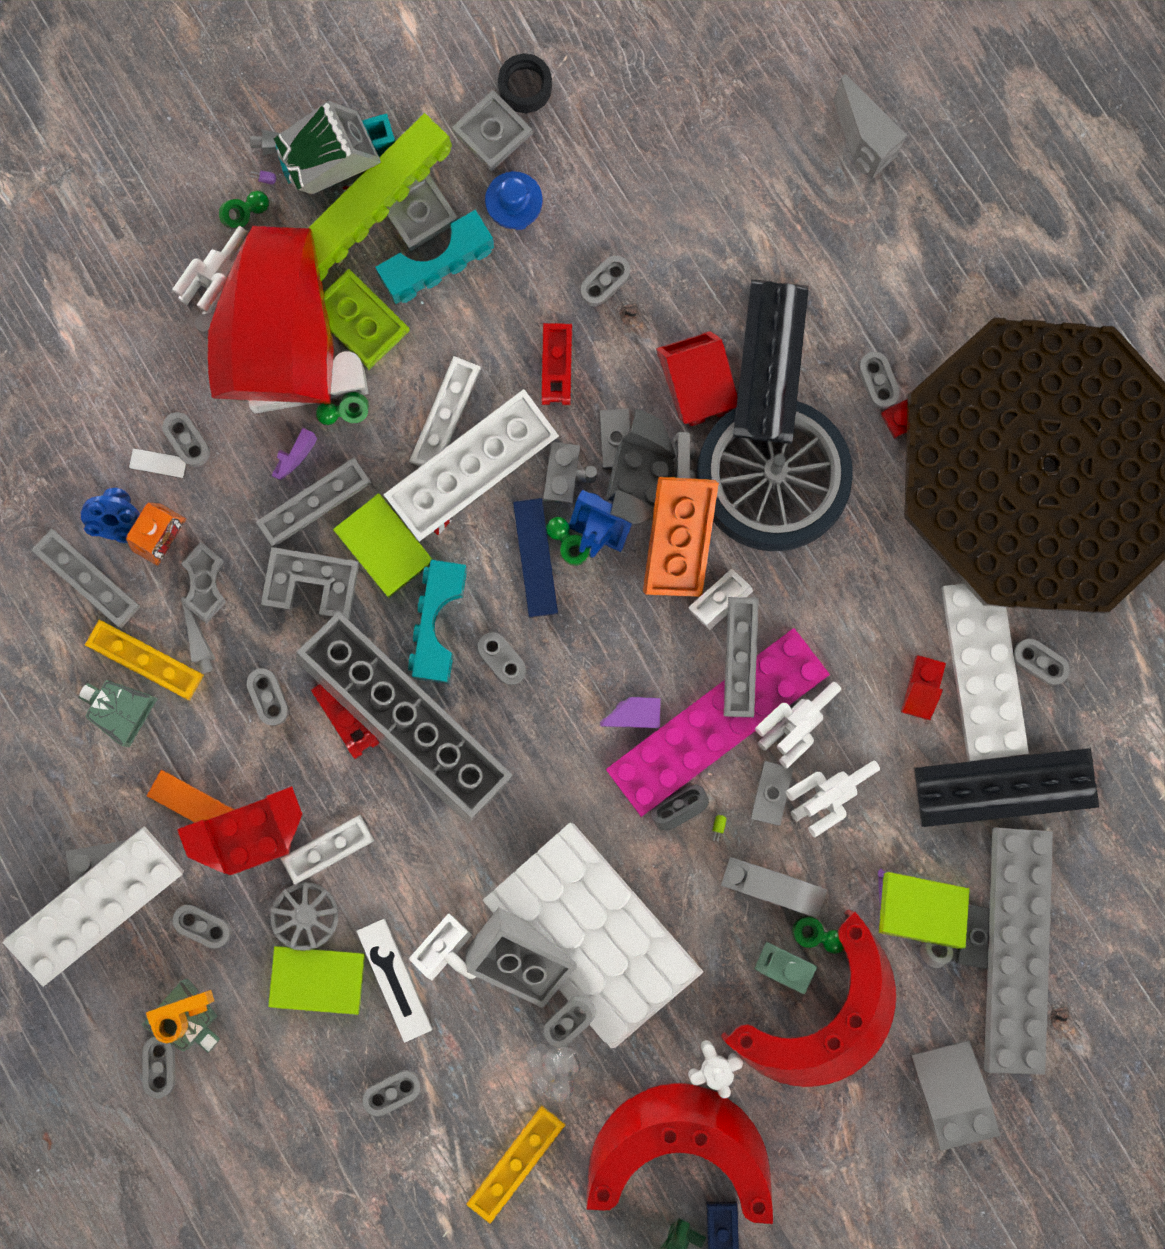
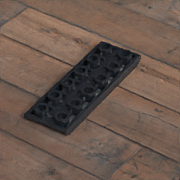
[733,279,809,444]
[914,748,1099,827]

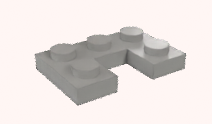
[261,547,360,620]

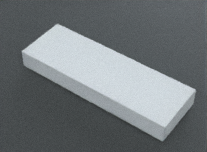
[281,815,375,885]

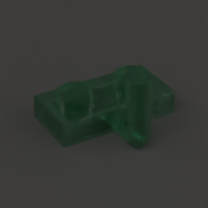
[660,1218,706,1249]

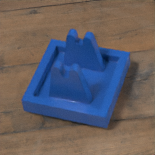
[569,490,633,558]

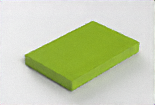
[323,269,410,370]
[333,493,433,598]
[879,872,970,949]
[268,946,365,1015]

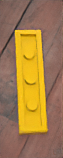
[85,619,204,701]
[466,1105,565,1224]

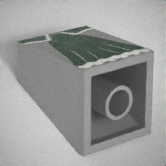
[273,101,381,194]

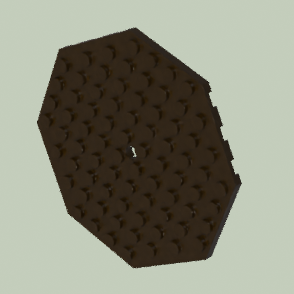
[904,317,1165,613]

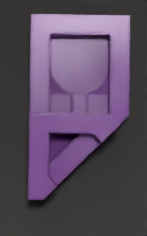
[272,428,317,480]
[600,697,660,729]

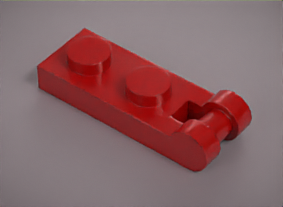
[542,323,572,405]
[311,684,380,759]

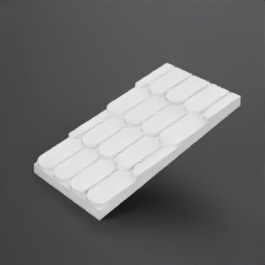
[483,823,703,1048]

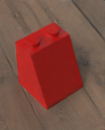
[656,331,737,426]

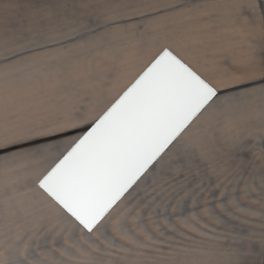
[129,448,186,478]

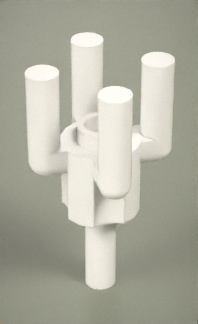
[172,226,248,314]
[755,681,841,768]
[786,760,880,837]
[688,1040,743,1098]

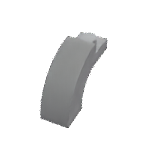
[721,857,827,918]

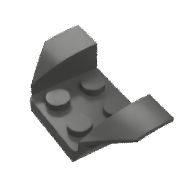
[605,409,676,525]

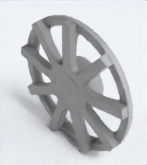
[271,882,338,951]

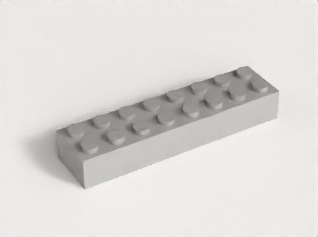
[296,611,513,824]

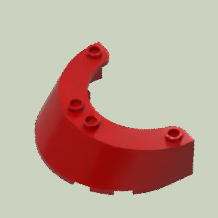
[721,910,896,1087]
[586,1083,773,1224]

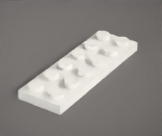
[383,389,559,542]
[941,584,1029,762]
[2,826,184,987]

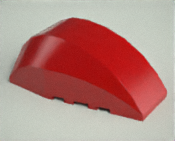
[208,226,334,404]

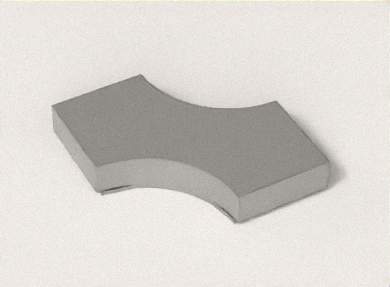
[181,541,226,624]

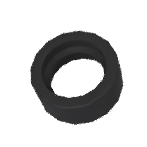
[498,53,552,113]

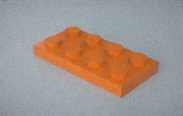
[643,477,719,597]

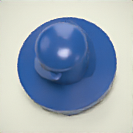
[485,171,543,230]
[81,488,140,543]

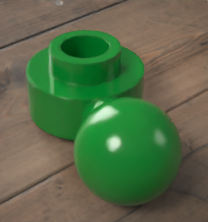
[219,191,269,229]
[315,392,369,425]
[546,517,590,566]
[792,916,844,954]

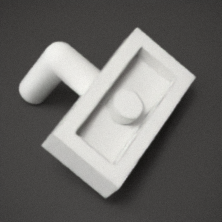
[688,569,753,630]
[409,914,476,980]

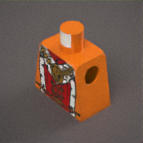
[126,502,186,566]

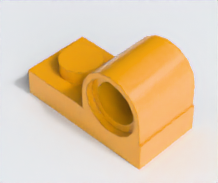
[146,990,214,1043]

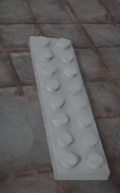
[984,828,1053,1075]

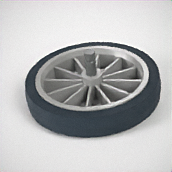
[697,401,853,551]

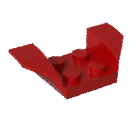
[177,786,303,875]

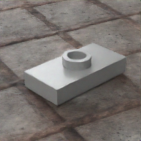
[600,409,630,470]
[750,761,794,826]

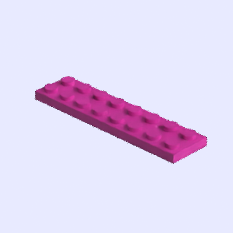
[605,628,830,817]

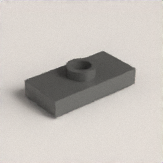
[956,904,990,969]

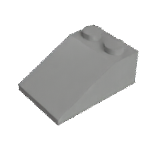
[833,74,907,179]
[466,907,577,1008]
[911,1040,1000,1151]

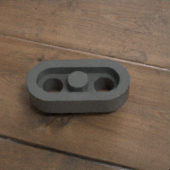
[651,785,709,831]

